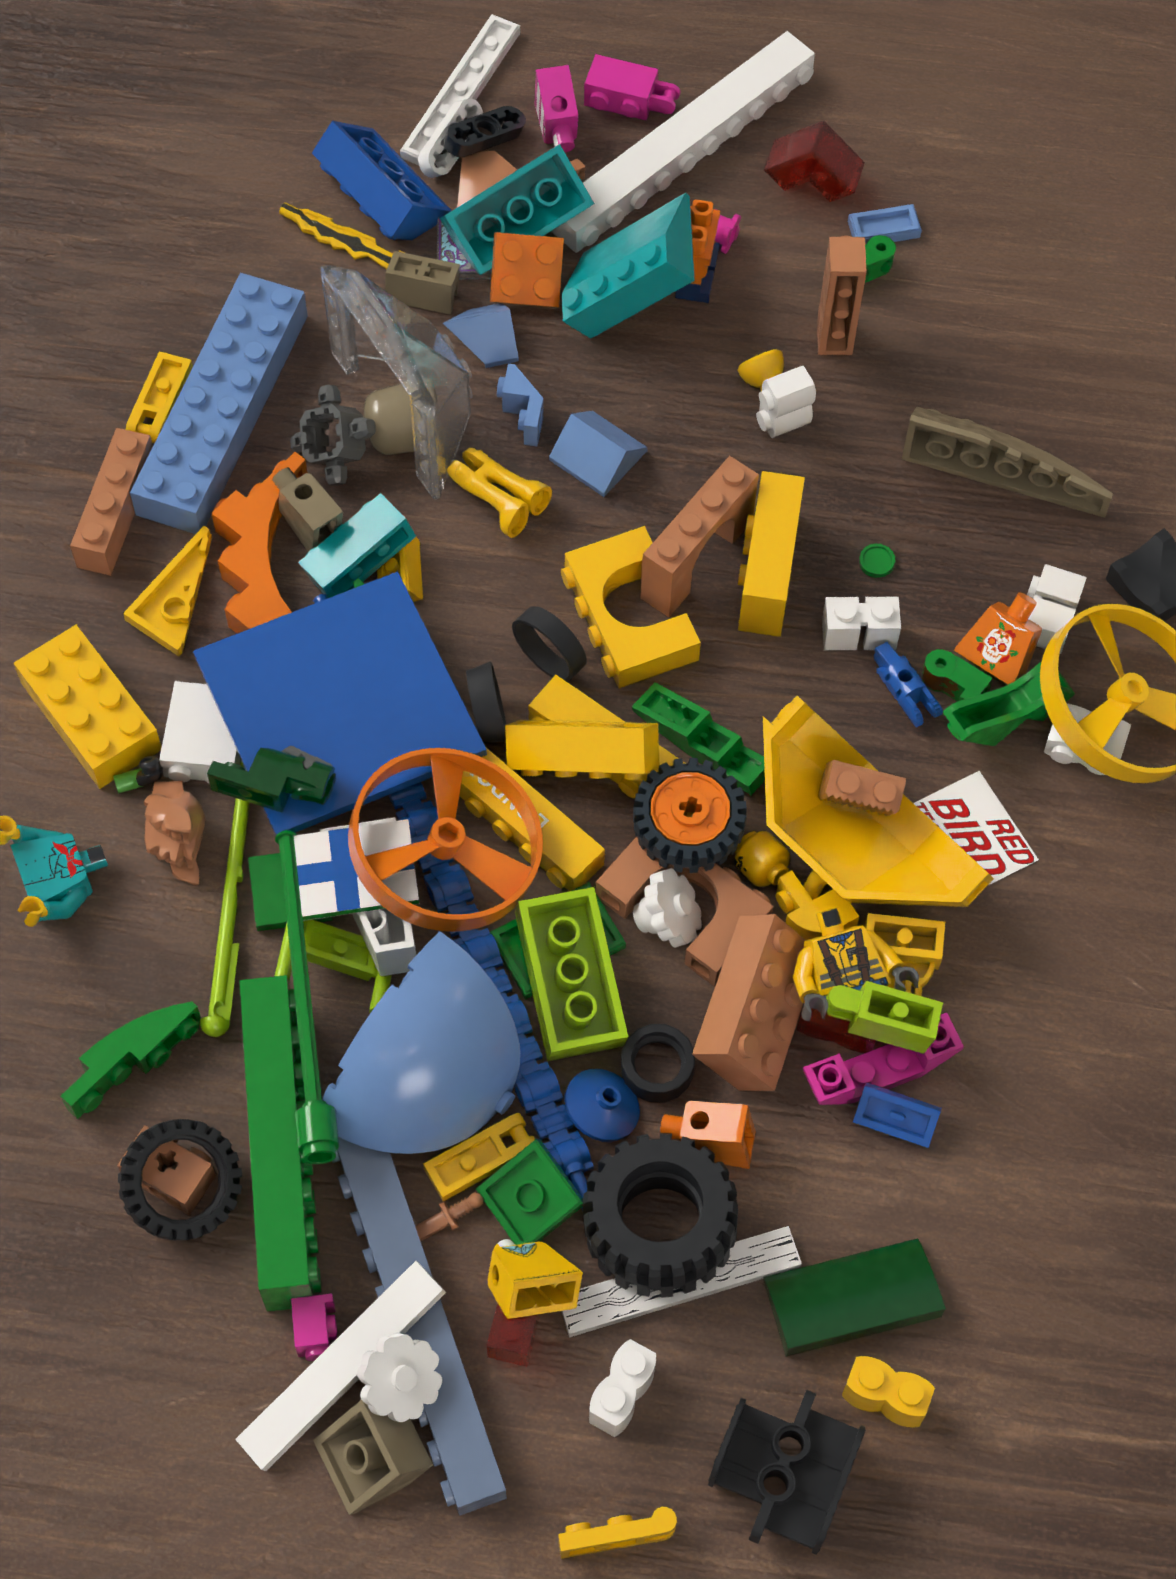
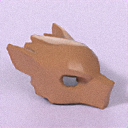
[144,781,206,886]

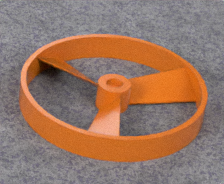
[348,748,543,932]

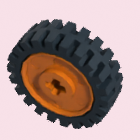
[633,758,747,873]

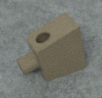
[272,467,343,552]

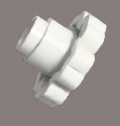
[633,868,702,948]
[357,1333,442,1422]

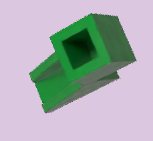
[943,662,1075,746]

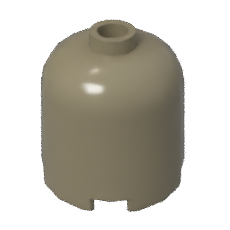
[363,378,443,455]

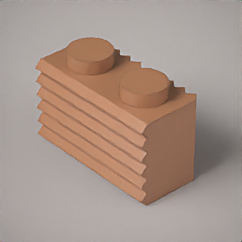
[818,760,906,816]

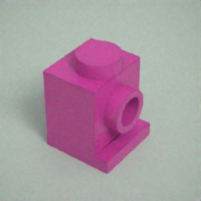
[291,1293,338,1361]

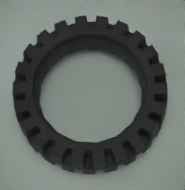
[118,1119,242,1240]

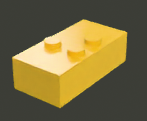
[738,471,805,637]

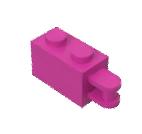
[584,54,681,120]

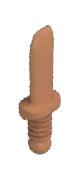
[415,1192,484,1242]

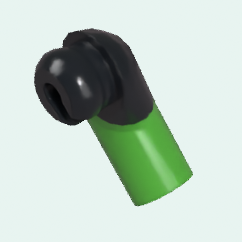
[113,756,163,794]

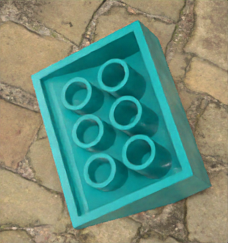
[562,193,695,339]

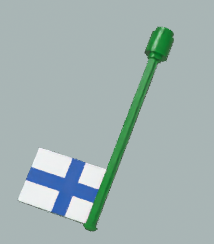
[275,819,420,1164]

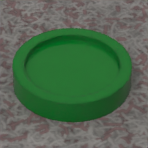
[859,543,895,578]

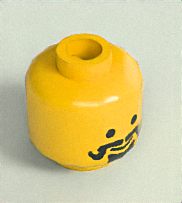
[734,831,791,887]

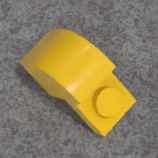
[775,870,860,940]

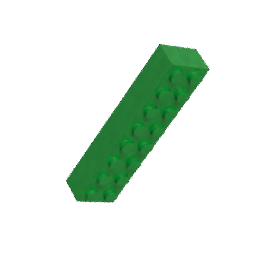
[239,975,322,1312]

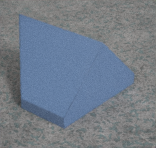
[443,303,519,368]

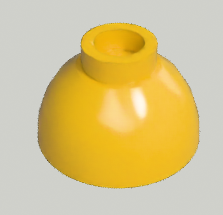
[737,349,784,391]

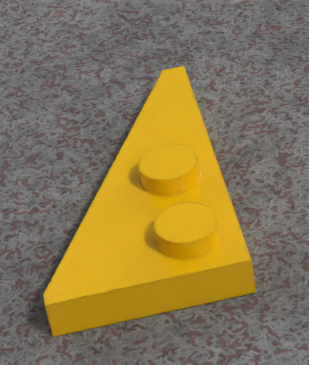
[123,526,212,656]

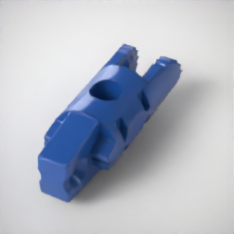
[874,642,943,727]

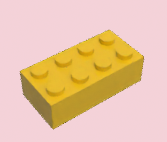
[13,624,162,789]

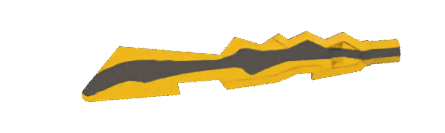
[279,202,405,270]

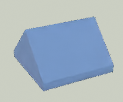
[549,411,647,497]

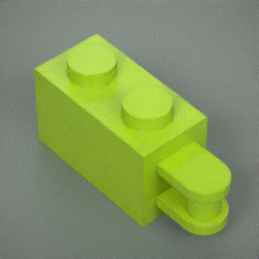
[826,981,943,1054]

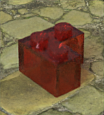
[764,120,865,202]

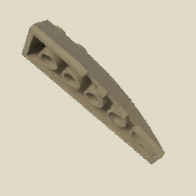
[902,407,1113,518]

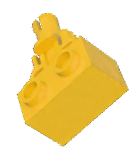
[865,913,946,996]

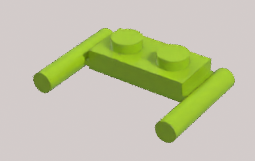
[274,919,392,1013]

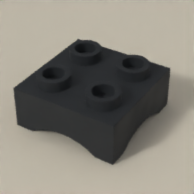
[1105,528,1176,622]

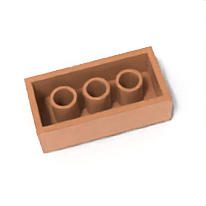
[692,914,806,1091]

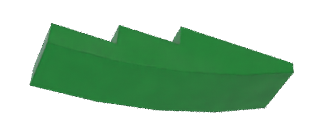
[632,682,765,795]

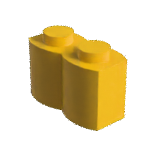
[842,1356,935,1428]

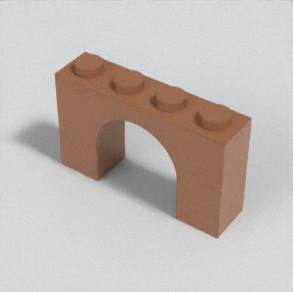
[640,455,759,617]
[596,836,774,987]

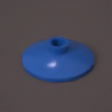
[565,1069,640,1142]

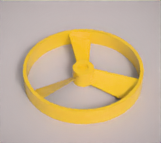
[1040,604,1176,783]

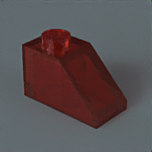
[487,1304,541,1367]

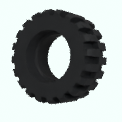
[583,1133,738,1298]

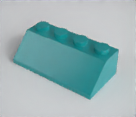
[439,144,595,275]

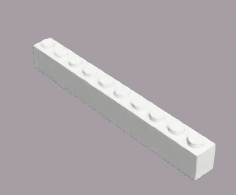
[551,31,815,253]

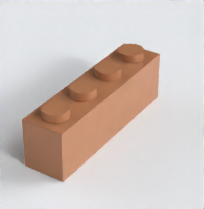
[817,236,866,355]
[70,428,153,576]

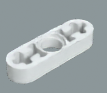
[418,98,483,178]

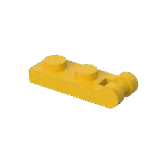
[125,351,193,444]
[423,1113,535,1202]
[558,1507,677,1559]

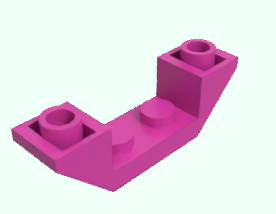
[803,1013,964,1105]

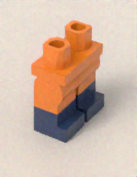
[675,199,720,303]

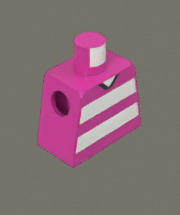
[534,65,578,153]

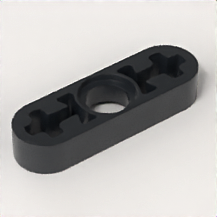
[443,106,526,157]

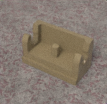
[385,251,460,315]

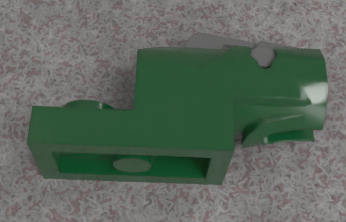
[207,746,336,813]

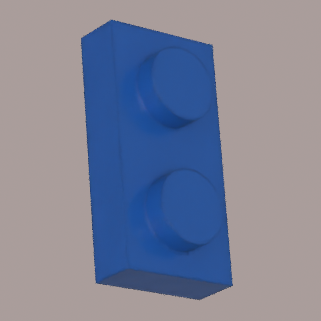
[853,1082,942,1148]

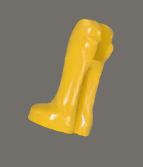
[447,448,552,538]

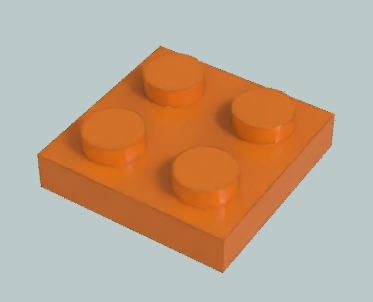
[490,232,564,308]

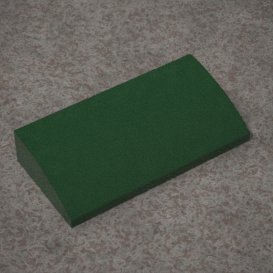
[763,1238,946,1357]

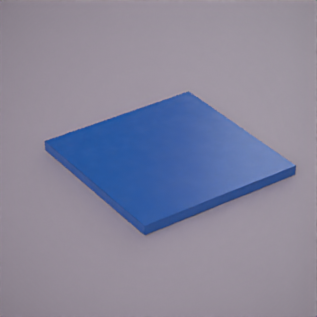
[193,571,487,836]

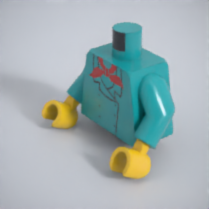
[0,815,108,927]

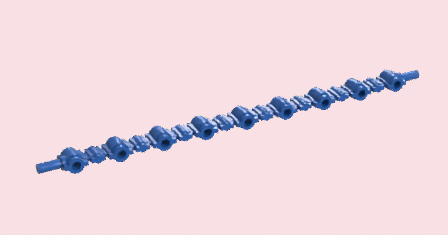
[314,594,594,1211]

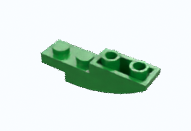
[60,1002,201,1119]

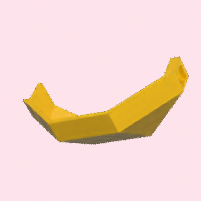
[763,696,994,907]

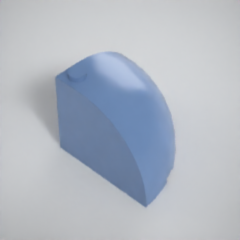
[322,931,520,1154]

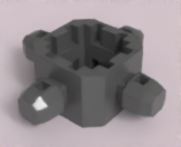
[290,385,376,486]

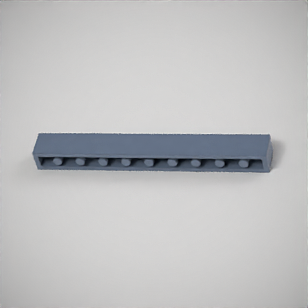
[332,1137,507,1516]

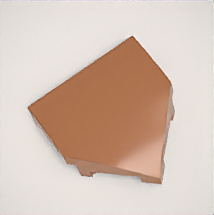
[457,151,517,207]

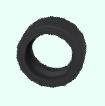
[621,1024,695,1103]

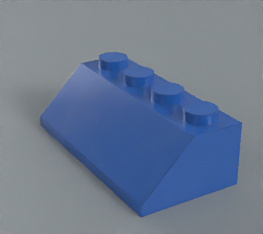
[312,121,452,241]

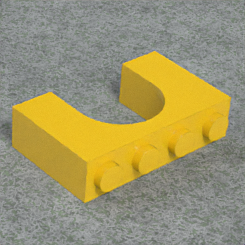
[561,526,701,689]

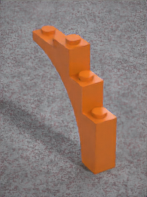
[211,452,308,634]

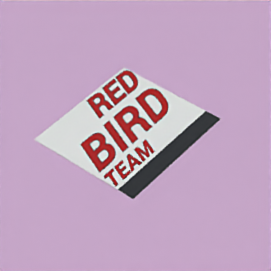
[914,771,1039,885]

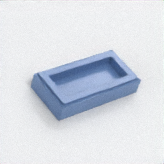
[848,204,922,244]

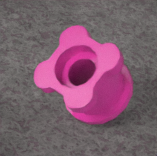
[715,209,741,254]

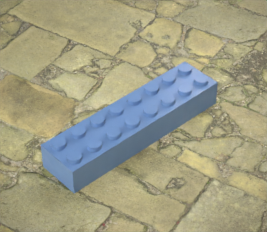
[130,272,308,534]

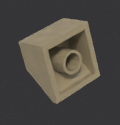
[313,1400,433,1515]

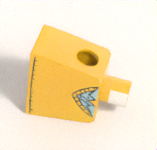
[487,1239,583,1319]

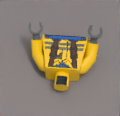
[792,907,919,1021]

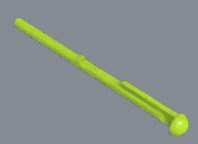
[200,761,250,1037]

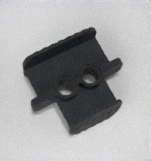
[708,1390,866,1555]

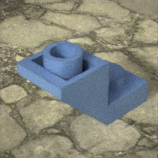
[497,364,544,447]

